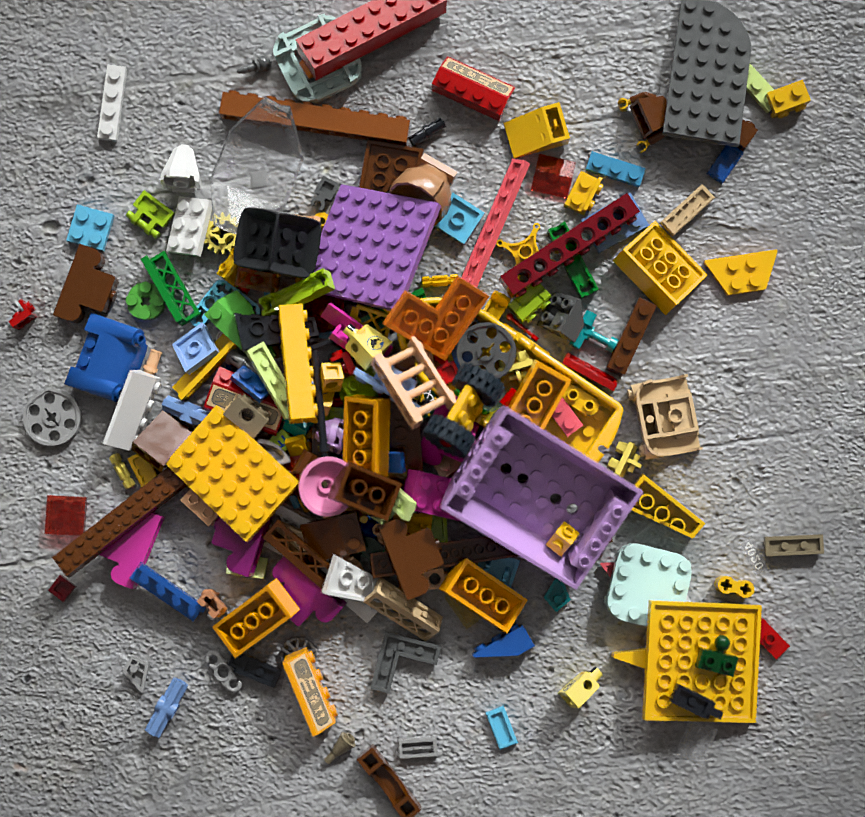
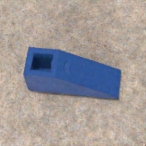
[472,623,535,657]

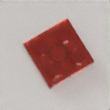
[44,495,88,536]

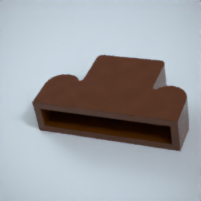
[53,243,119,323]
[377,519,444,601]

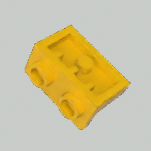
[564,171,603,215]

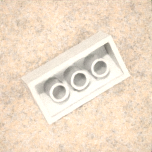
[103,370,161,451]

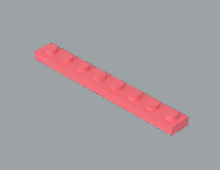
[461,159,530,287]

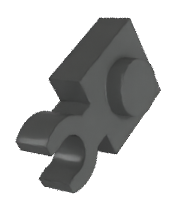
[310,175,340,212]

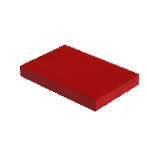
[562,352,617,391]

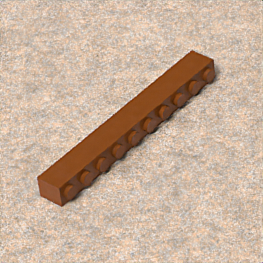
[219,90,410,146]

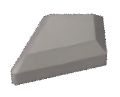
[122,654,150,693]

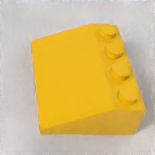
[613,221,708,315]

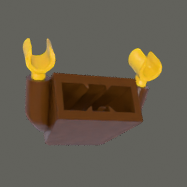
[618,92,667,153]

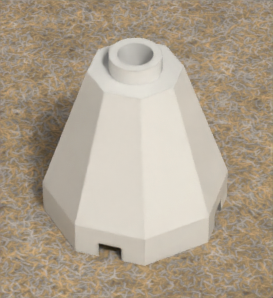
[160,144,202,194]

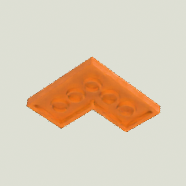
[383,275,489,361]

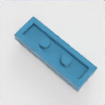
[585,151,646,188]

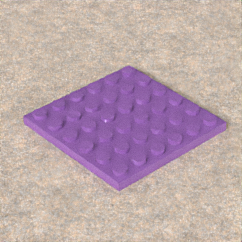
[302,184,441,310]

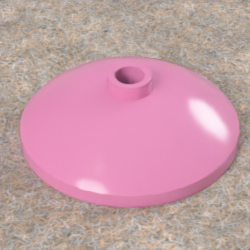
[299,457,348,516]

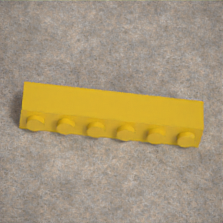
[278,304,318,424]

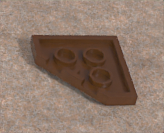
[359,140,424,193]

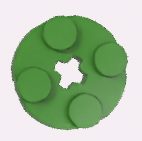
[126,281,165,320]

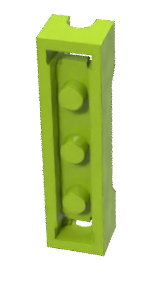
[258,268,335,316]

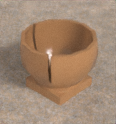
[390,153,457,226]

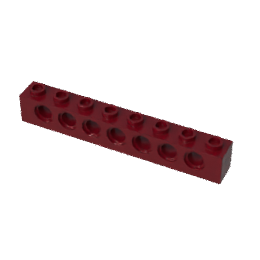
[499,193,640,299]

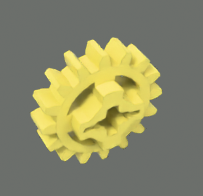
[204,213,238,256]

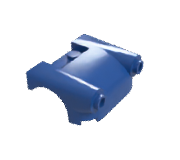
[64,313,148,402]

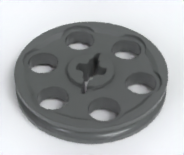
[457,322,516,378]

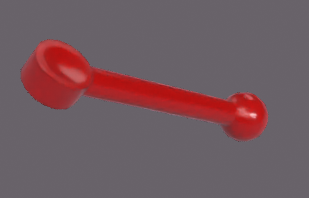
[506,313,539,341]

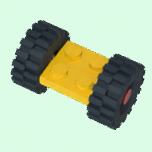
[422,363,505,459]

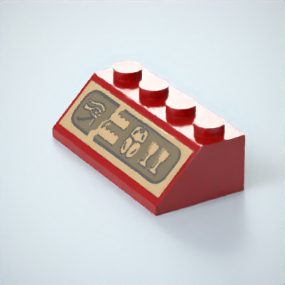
[432,56,515,122]
[203,367,283,436]

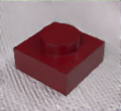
[48,575,77,602]

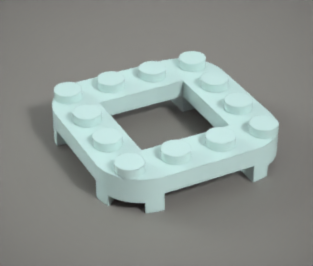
[273,14,362,104]

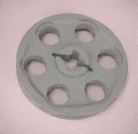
[23,389,82,446]

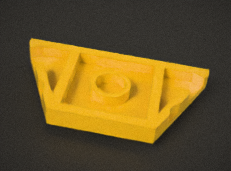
[703,249,777,296]

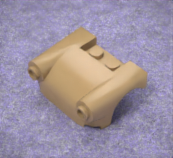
[627,374,703,460]

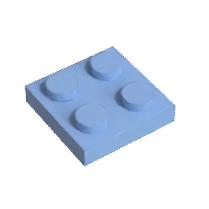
[172,323,219,375]

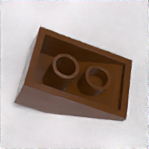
[300,510,367,563]

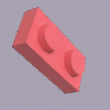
[552,397,583,437]

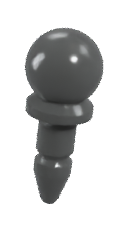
[237,56,271,74]

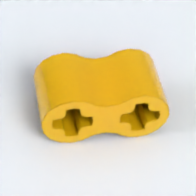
[714,575,754,598]

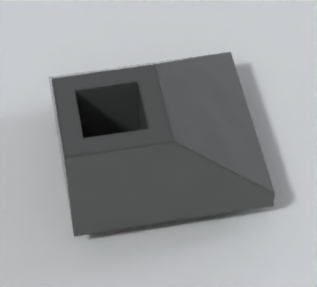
[537,292,584,342]

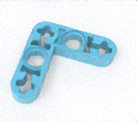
[190,280,261,327]

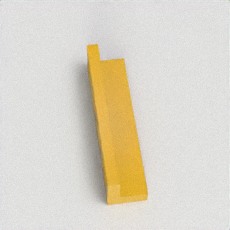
[172,333,238,401]

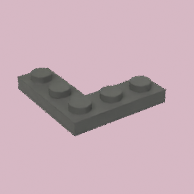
[371,631,441,694]

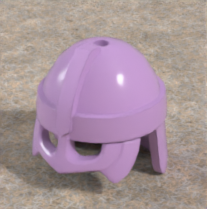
[315,417,344,456]

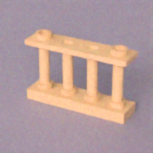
[371,336,456,430]

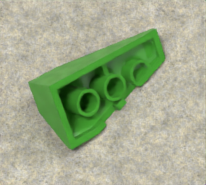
[204,290,277,359]

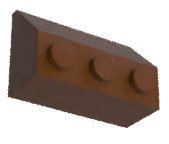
[327,461,402,521]

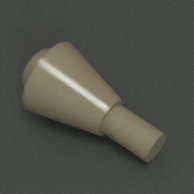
[324,732,356,764]

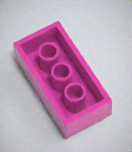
[404,469,463,522]

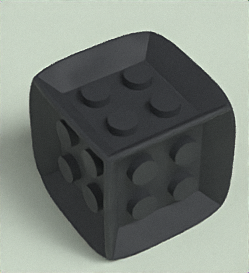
[234,207,322,278]

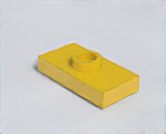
[127,454,158,487]

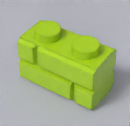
[507,284,552,324]

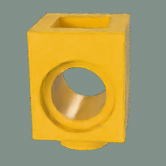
[320,362,344,393]

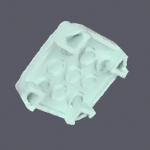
[604,543,692,626]

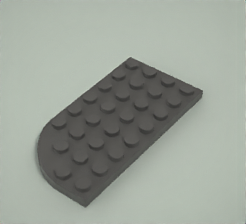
[662,0,751,147]

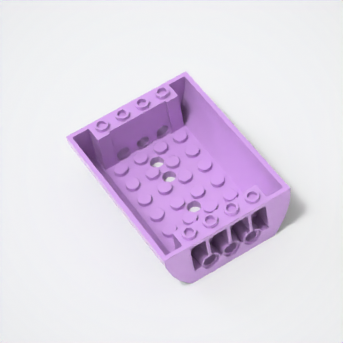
[441,406,643,590]

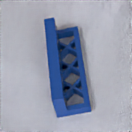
[129,562,206,622]

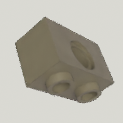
[223,394,270,439]

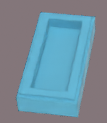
[485,705,518,750]

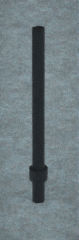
[311,351,330,457]

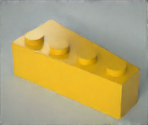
[631,473,705,538]

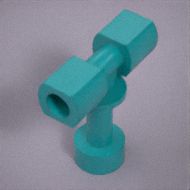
[569,310,619,353]

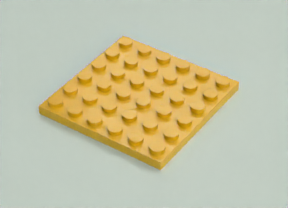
[642,600,762,723]

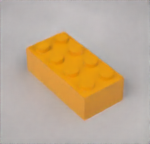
[508,359,571,429]
[343,394,390,477]
[212,578,300,658]

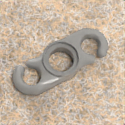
[205,651,242,693]

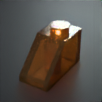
[234,267,281,293]

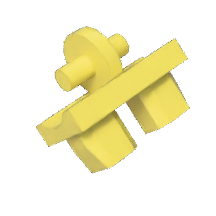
[498,350,533,384]
[607,441,642,478]

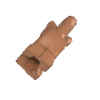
[197,589,227,618]

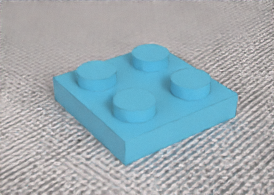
[434,193,485,245]
[66,204,115,251]

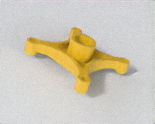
[496,223,556,281]

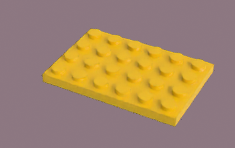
[166,405,299,542]

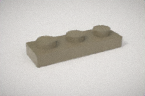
[763,534,824,556]

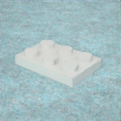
[166,196,214,257]

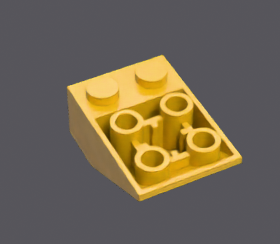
[503,102,570,159]

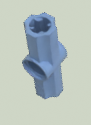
[162,395,210,426]
[145,677,189,738]

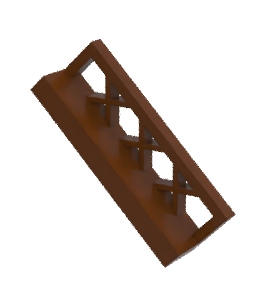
[263,519,330,589]

